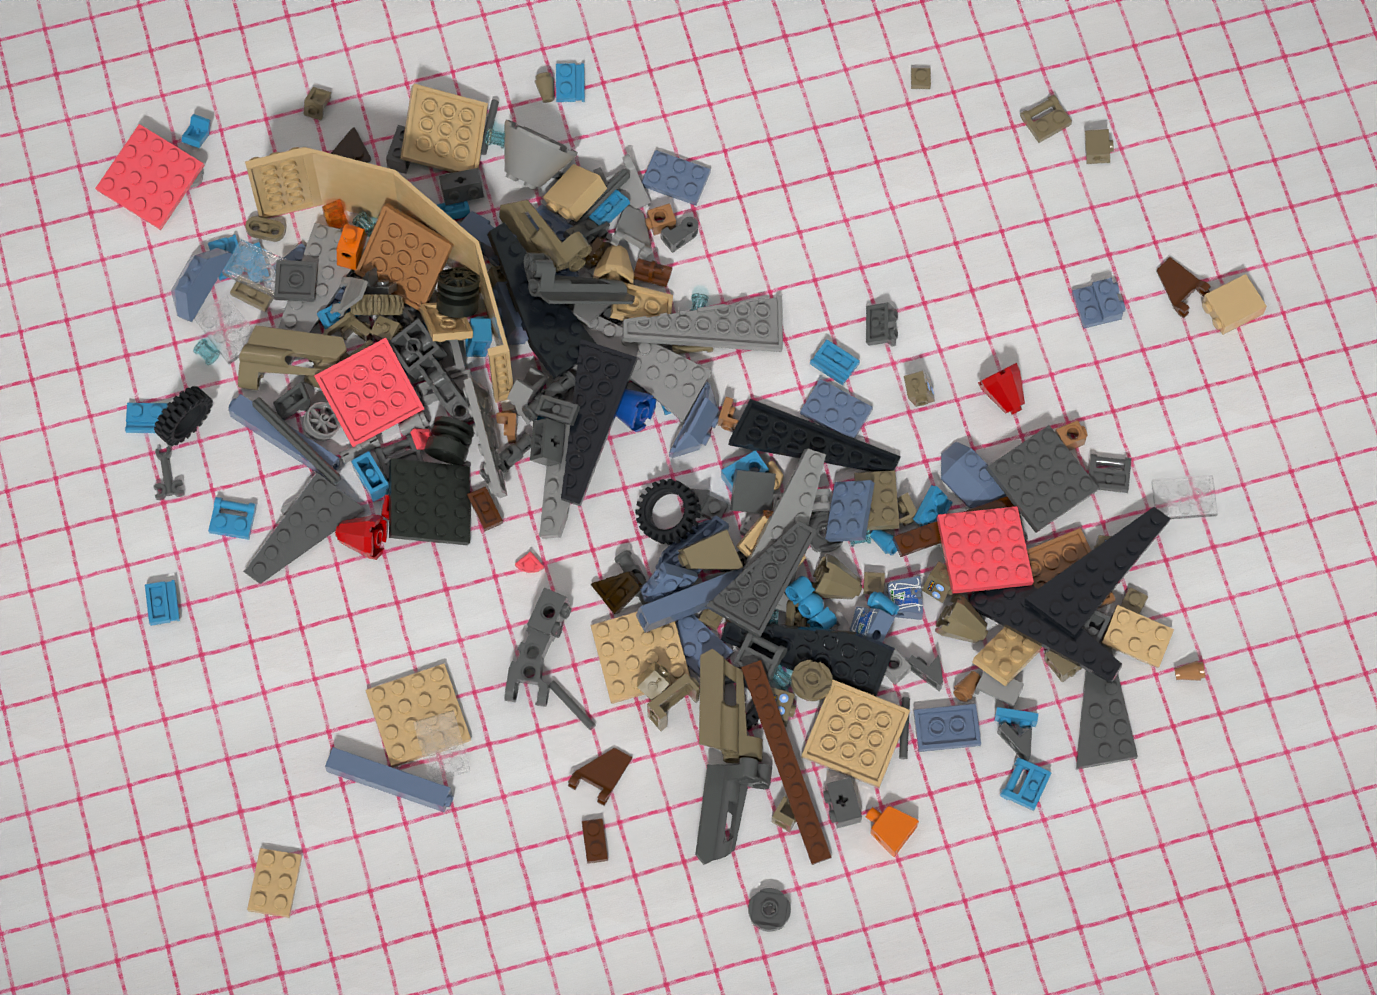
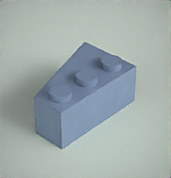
[459,211,517,266]
[492,282,528,345]

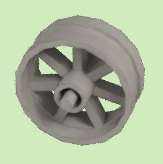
[302,402,341,441]

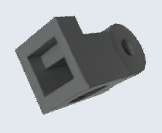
[661,217,698,253]

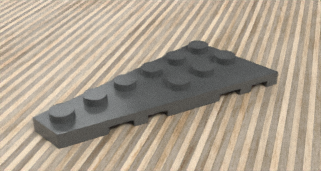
[243,473,366,584]
[1076,640,1138,770]

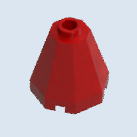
[978,363,1025,415]
[335,515,387,560]

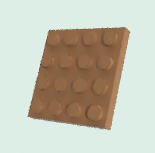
[355,204,454,311]
[1027,528,1116,609]

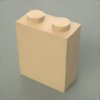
[543,164,607,222]
[1202,274,1267,335]

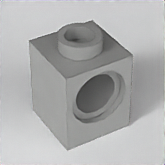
[885,649,911,685]

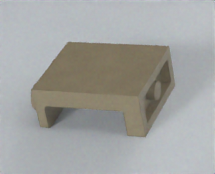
[647,674,700,731]

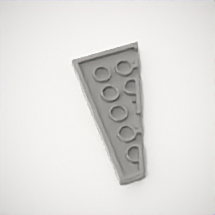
[463,377,508,498]

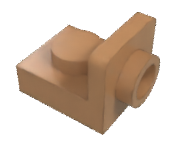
[718,397,739,431]
[496,410,518,443]

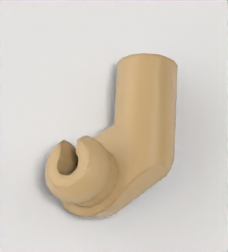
[766,461,784,490]

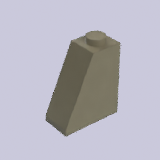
[678,529,743,570]

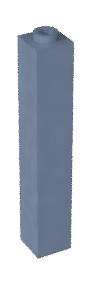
[228,394,340,479]
[636,566,745,633]
[325,747,454,812]

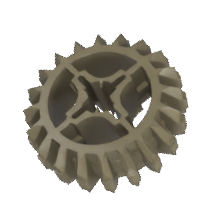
[350,295,404,315]

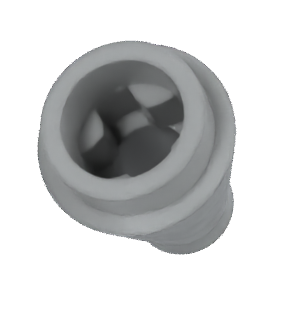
[398,411,430,436]

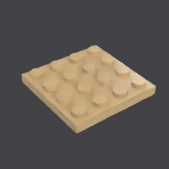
[400,84,488,173]
[590,612,691,704]
[365,664,471,768]
[801,680,910,788]

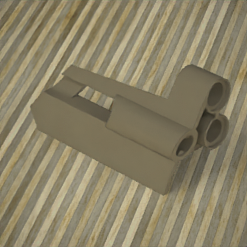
[499,200,592,272]
[238,325,347,391]
[699,649,763,763]

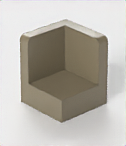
[772,796,796,832]

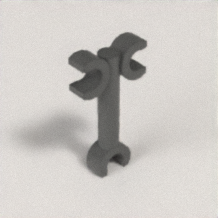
[154,446,185,500]

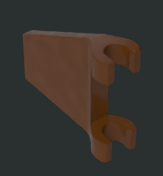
[1156,257,1211,318]
[568,748,633,806]

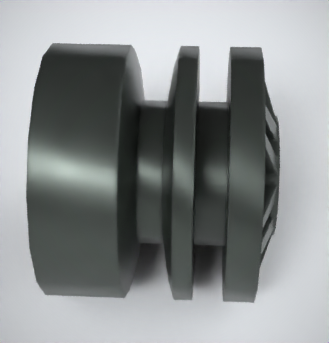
[436,268,480,318]
[424,416,475,465]

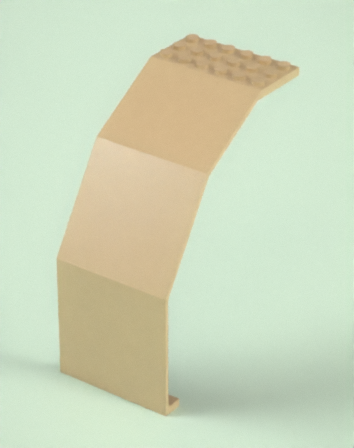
[245,147,513,403]

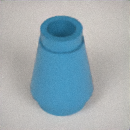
[870,530,897,556]
[867,591,899,617]

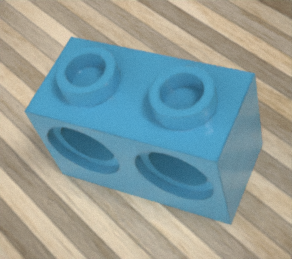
[465,316,492,357]
[721,450,769,493]

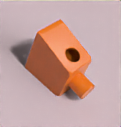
[337,224,367,270]
[865,806,919,857]

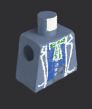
[884,576,923,620]
[850,607,895,643]

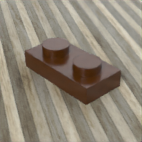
[467,486,503,532]
[582,818,608,864]

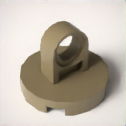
[791,660,832,701]

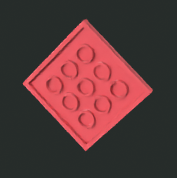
[95,124,205,230]
[314,338,424,447]
[937,506,1034,594]

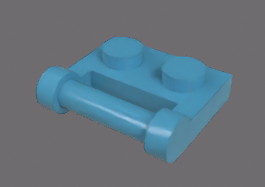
[208,497,257,540]
[1000,758,1052,811]

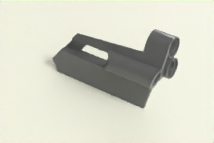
[524,253,635,304]
[695,758,772,865]

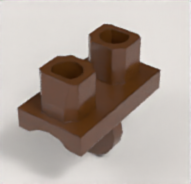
[634,258,672,287]

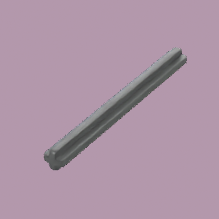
[252,397,341,485]

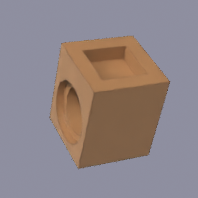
[645,203,676,236]
[1055,420,1088,451]

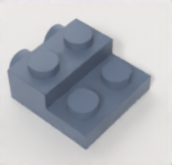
[1072,278,1125,329]
[640,562,698,603]

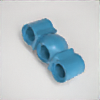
[785,576,837,629]

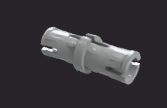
[339,435,381,464]

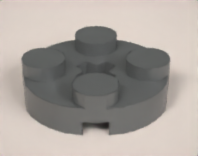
[808,511,843,553]
[748,888,791,932]

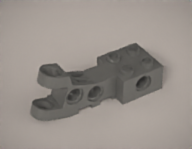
[388,318,474,423]
[504,587,572,707]

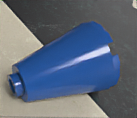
[616,389,656,432]

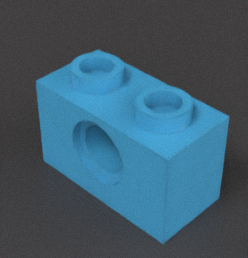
[351,451,389,502]

